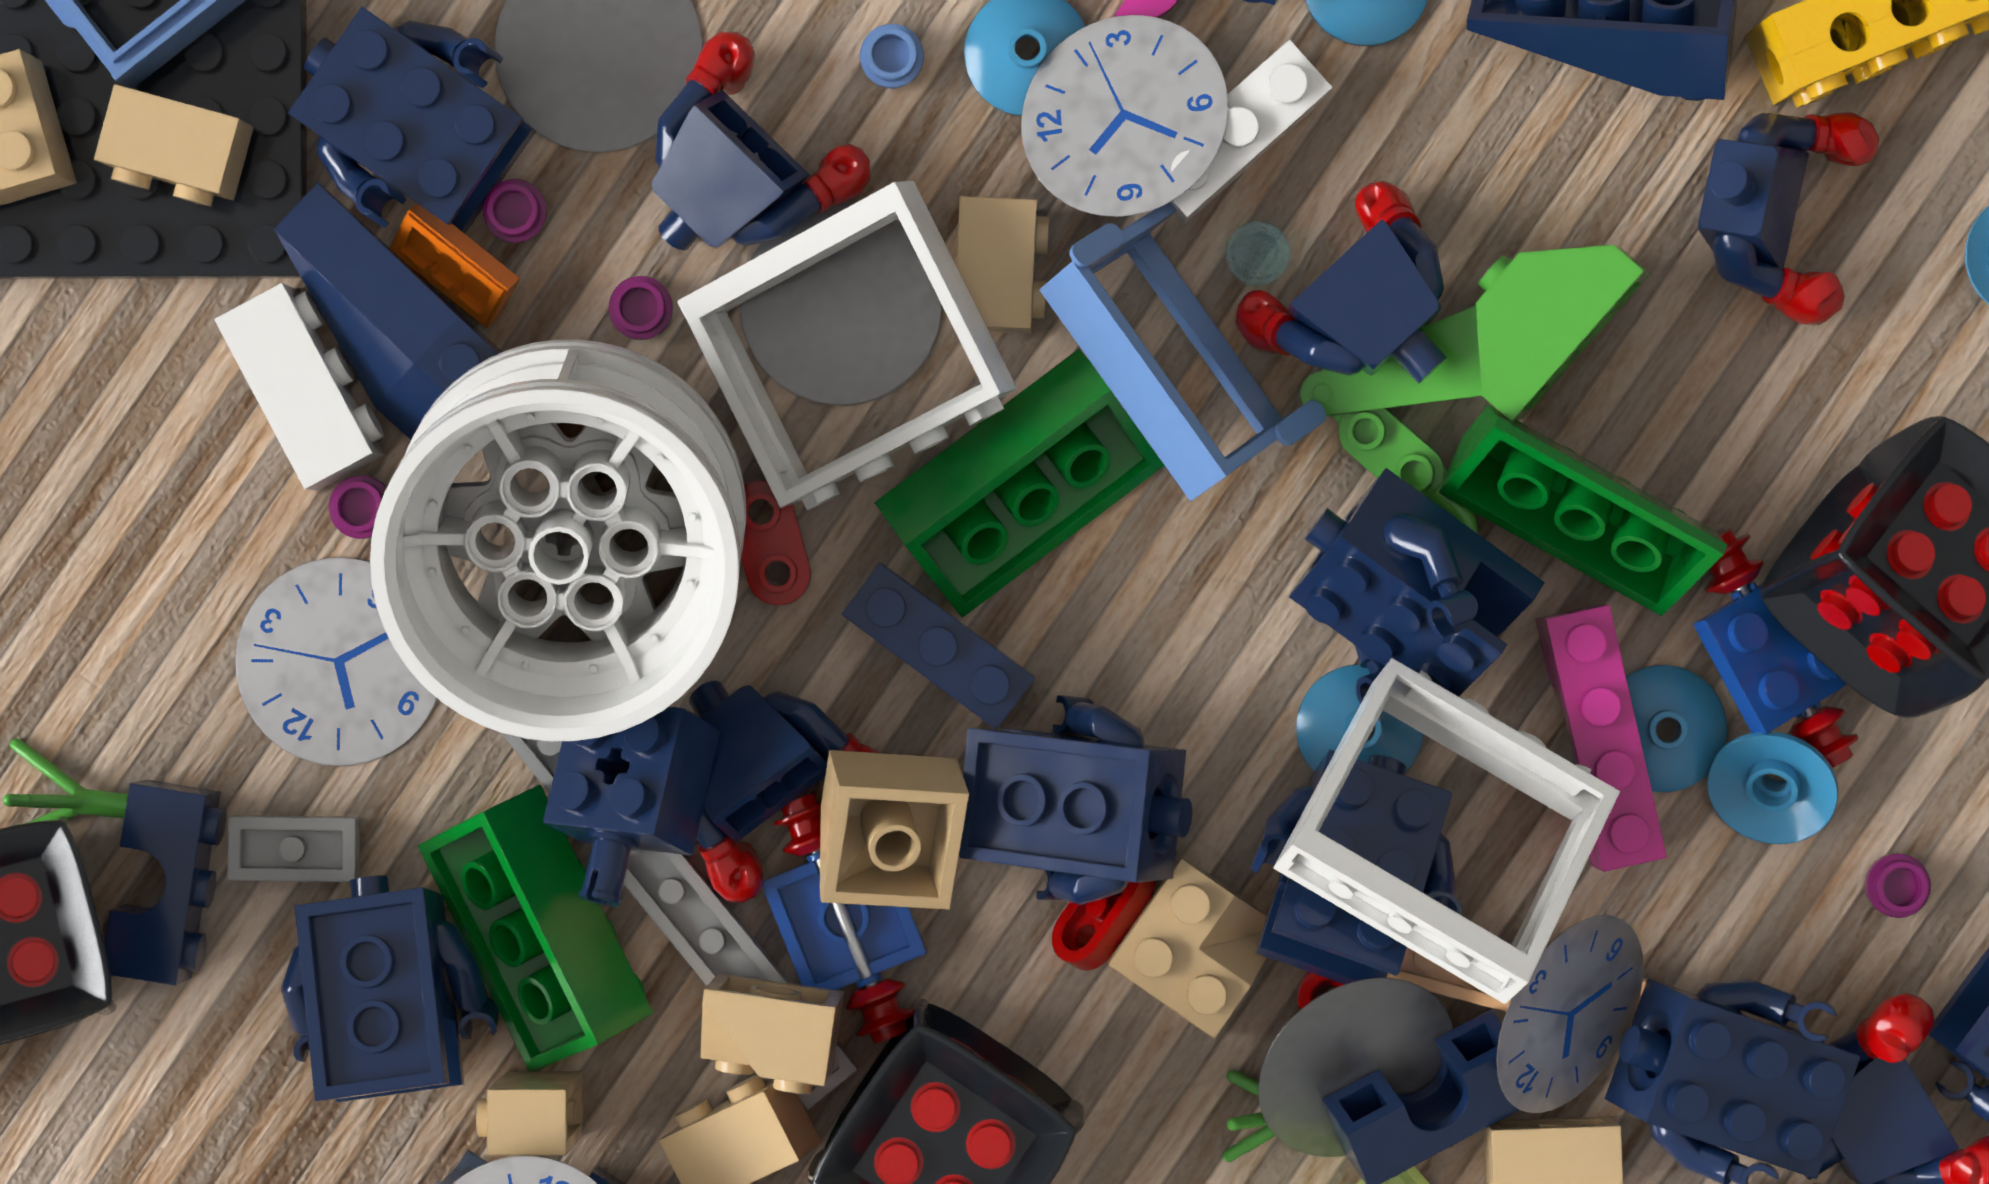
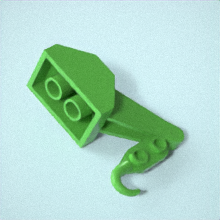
[1300,245,1651,533]

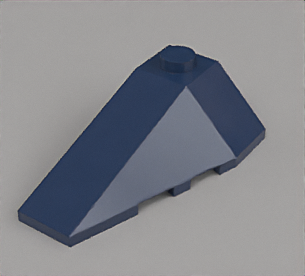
[1467,0,1738,101]
[274,182,503,440]

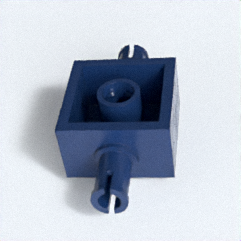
[543,707,721,907]

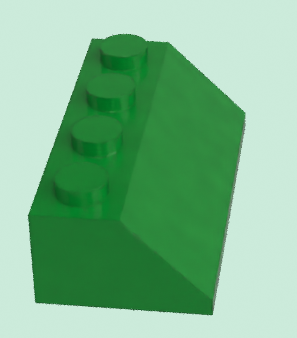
[874,349,1165,618]
[1439,405,1727,616]
[417,784,654,1072]

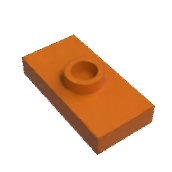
[389,203,520,328]

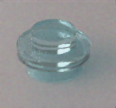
[1226,221,1290,286]

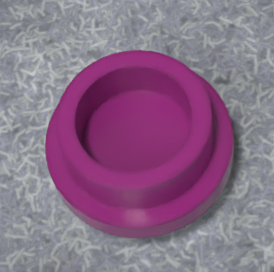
[483,179,548,244]
[609,276,673,340]
[329,475,387,539]
[1865,853,1931,918]

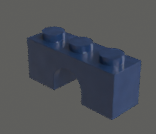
[841,563,1035,730]
[104,780,226,986]
[1322,1010,1519,1184]

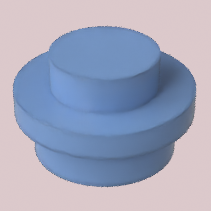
[860,24,924,89]

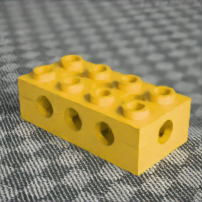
[1744,0,1989,109]

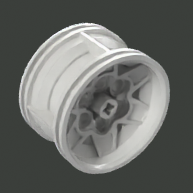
[370,339,746,742]

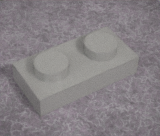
[227,815,360,882]

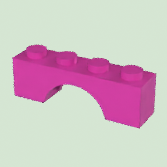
[1535,604,1667,872]

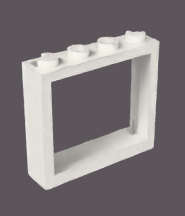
[677,181,1017,510]
[1273,658,1620,1004]

